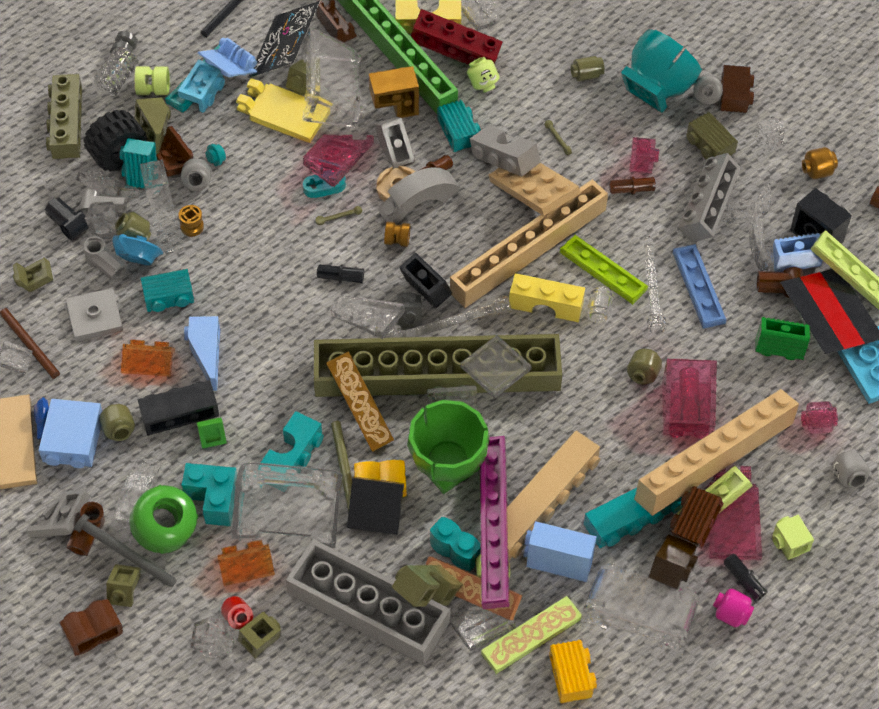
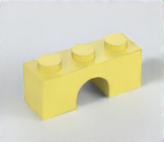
[396,0,461,34]
[509,273,585,322]

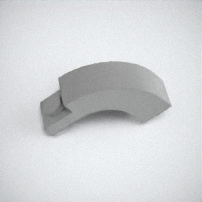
[377,168,460,225]

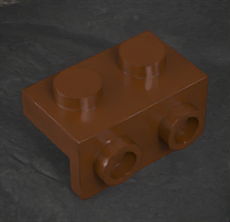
[156,126,194,177]

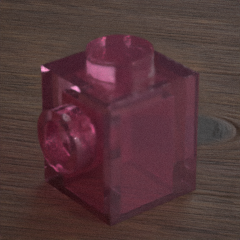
[629,137,659,173]

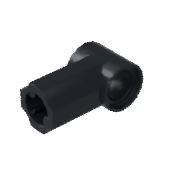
[44,198,91,241]

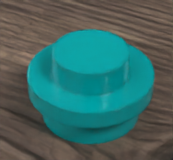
[205,144,226,167]

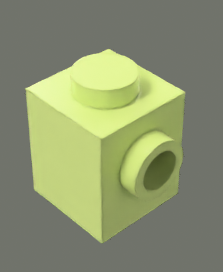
[772,514,814,560]

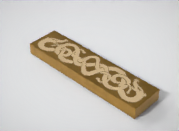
[326,352,394,452]

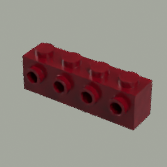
[410,9,503,65]

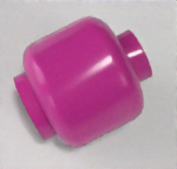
[713,588,754,628]

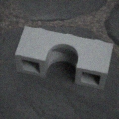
[470,125,541,177]

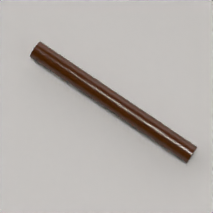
[0,308,60,379]

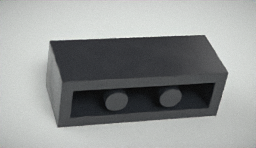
[137,380,219,436]

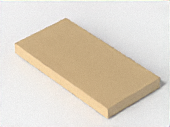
[0,394,37,489]

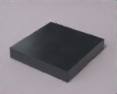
[347,476,404,535]

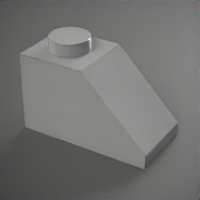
[374,117,415,168]

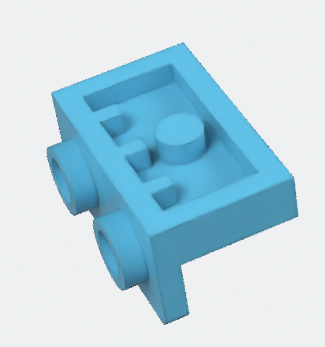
[178,60,225,113]

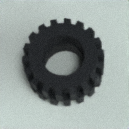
[83,110,148,172]

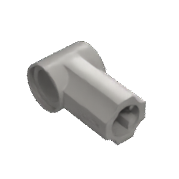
[79,189,127,220]
[83,236,127,281]

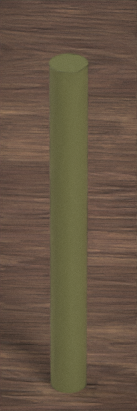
[331,421,352,511]

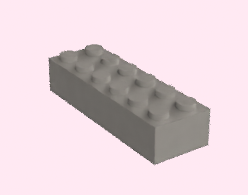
[286,539,450,665]

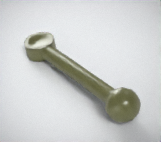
[544,120,572,155]
[315,206,362,225]

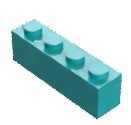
[583,488,683,549]

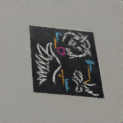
[248,0,320,78]

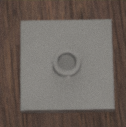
[66,288,123,342]

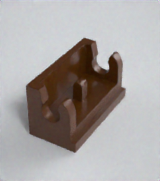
[316,0,357,45]

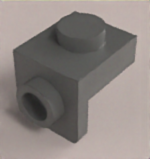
[397,292,422,329]

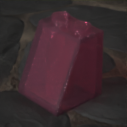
[662,359,717,439]

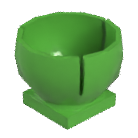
[407,400,490,494]

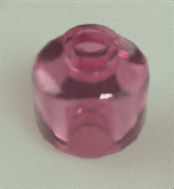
[801,401,838,434]

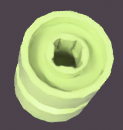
[135,66,170,96]

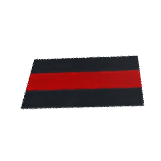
[781,269,879,355]

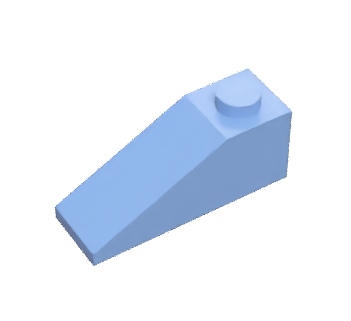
[184,316,220,391]

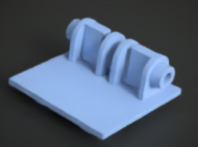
[198,37,257,78]

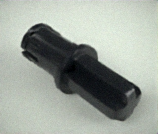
[317,264,365,284]
[724,553,768,602]

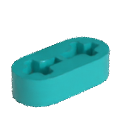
[303,171,346,198]

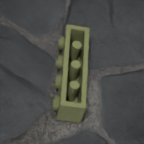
[46,74,82,159]

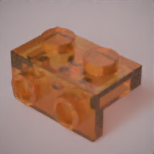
[121,340,175,377]
[217,539,275,586]

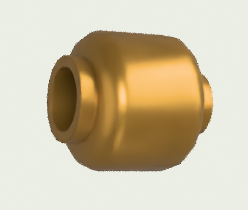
[801,147,838,179]

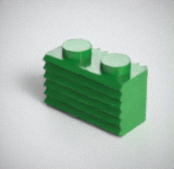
[755,317,810,360]

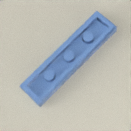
[673,244,726,329]

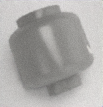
[693,74,723,105]
[181,158,211,191]
[832,451,870,489]

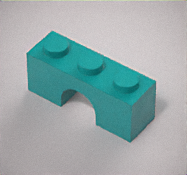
[257,411,324,493]

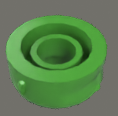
[129,485,198,554]

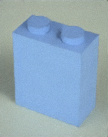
[39,399,102,468]
[523,521,596,582]

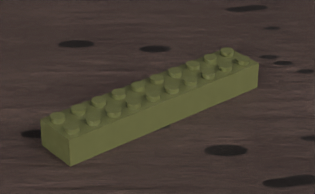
[314,334,562,397]

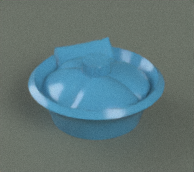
[112,234,163,266]

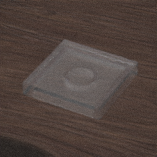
[461,335,531,398]

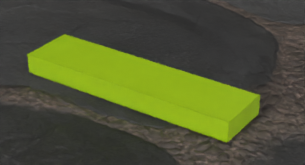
[560,235,648,305]

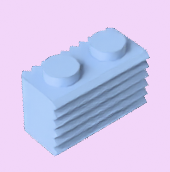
[770,233,823,272]

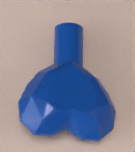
[34,398,49,440]

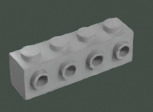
[678,153,741,242]

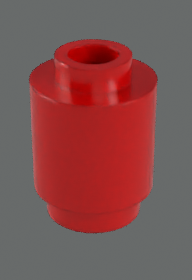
[221,596,253,629]

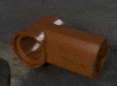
[756,267,804,298]
[66,502,105,556]

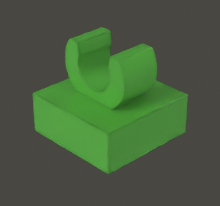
[197,417,227,449]

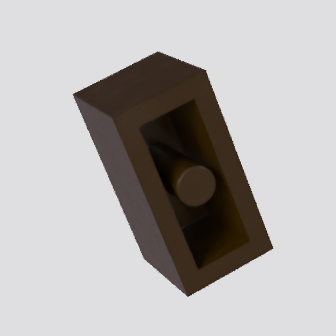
[648,534,698,590]

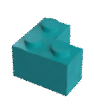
[181,463,238,526]

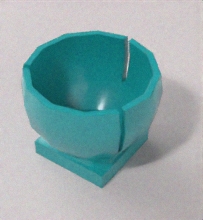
[621,29,702,113]

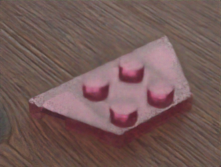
[303,135,374,187]

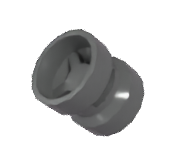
[110,31,138,62]

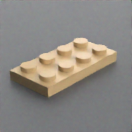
[488,163,581,216]

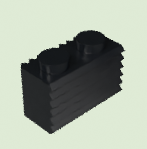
[400,253,452,308]

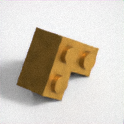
[369,66,419,118]

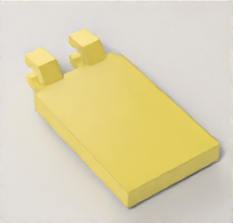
[236,78,330,143]

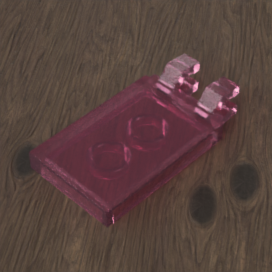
[707,466,762,561]

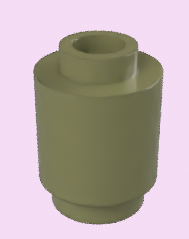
[570,56,605,81]

